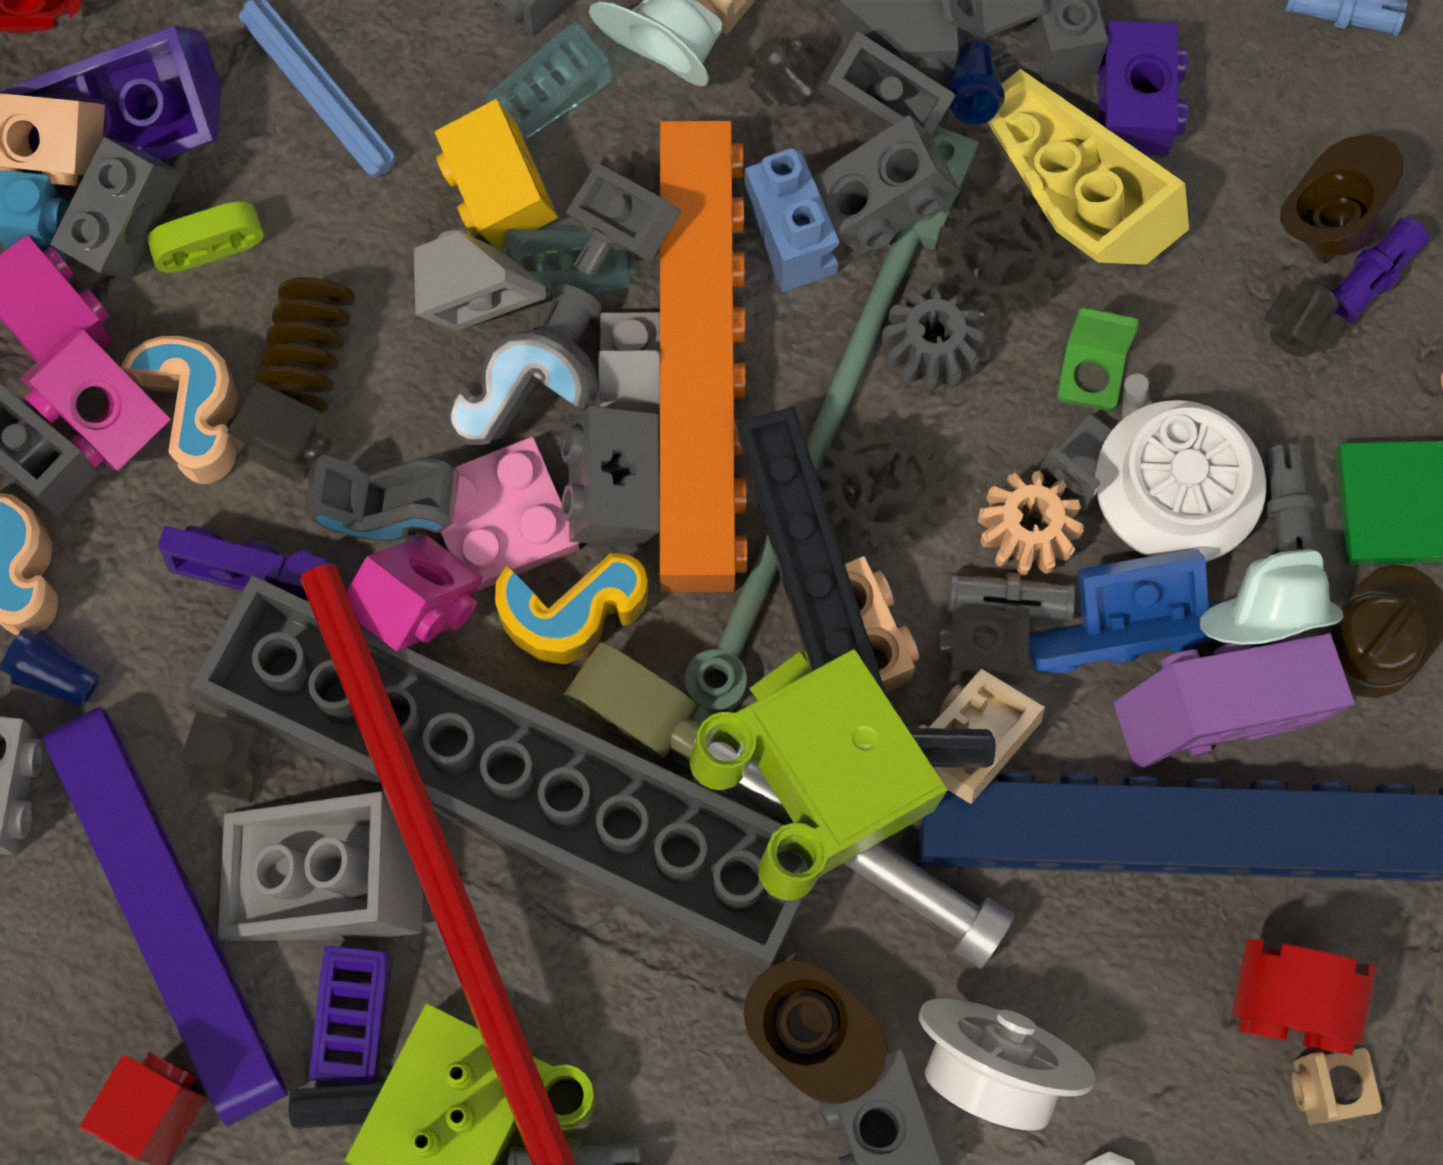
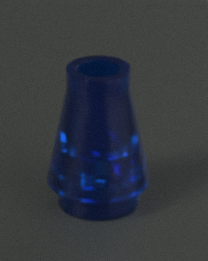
[948,41,1005,125]
[0,628,101,708]

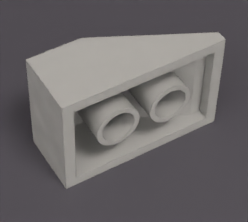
[218,792,423,941]

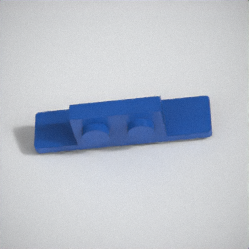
[1023,549,1228,673]

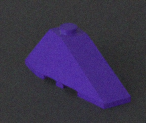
[0,25,221,159]

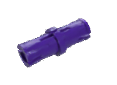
[1324,217,1430,324]

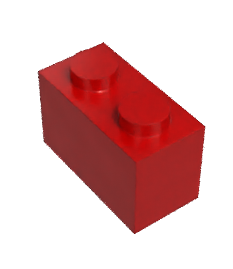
[79,1052,207,1165]

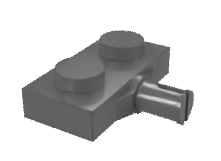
[566,162,681,279]

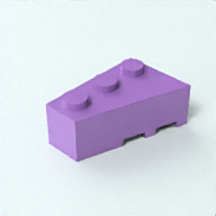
[1113,632,1355,772]

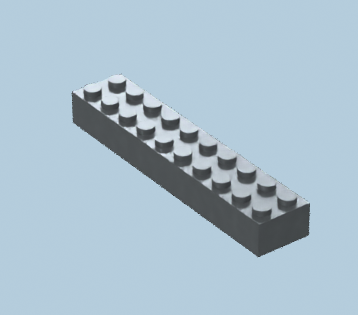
[191,576,808,971]

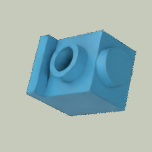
[0,170,71,261]

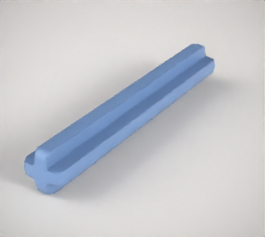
[239,0,396,178]

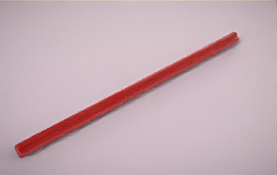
[300,564,576,1165]

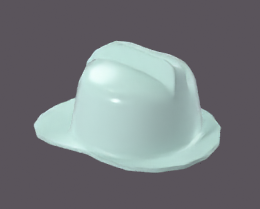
[589,0,722,86]
[1200,549,1343,645]

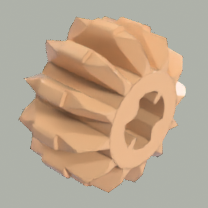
[978,470,1084,576]

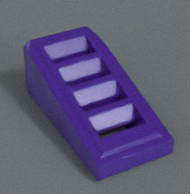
[309,946,394,1085]

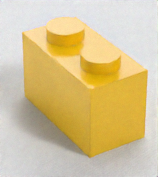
[434,99,559,249]

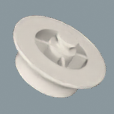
[1095,400,1266,562]
[919,998,1096,1130]

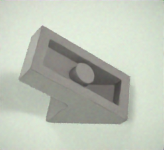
[598,312,660,433]

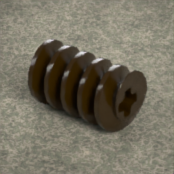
[255,277,355,415]

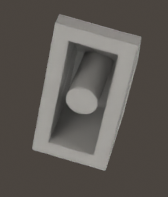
[414,230,546,331]

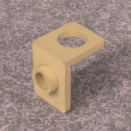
[1292,1048,1382,1126]

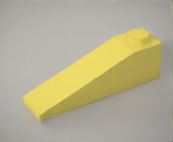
[978,69,1189,265]

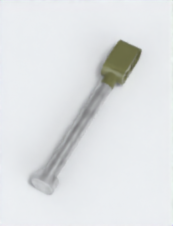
[563,642,1015,969]

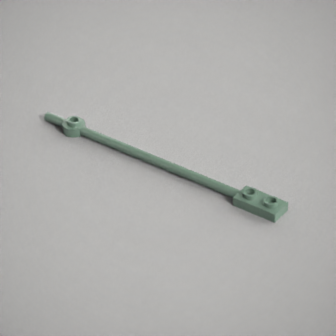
[668,126,979,772]

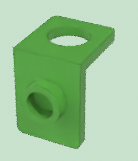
[1057,308,1139,411]

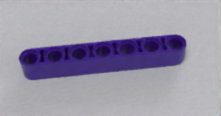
[43,706,288,1127]

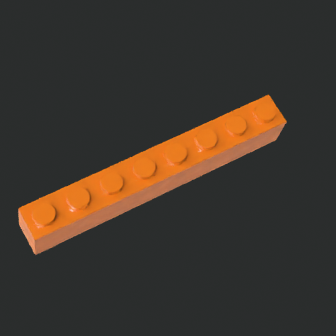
[660,121,747,593]

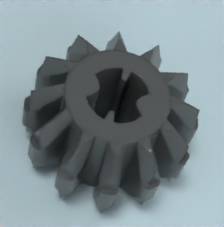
[882,284,985,391]

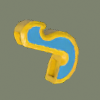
[495,553,649,665]

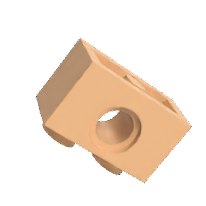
[0,93,105,186]

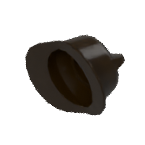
[1280,134,1403,264]
[1323,566,1443,698]
[743,960,888,1104]

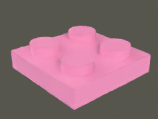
[440,437,580,592]

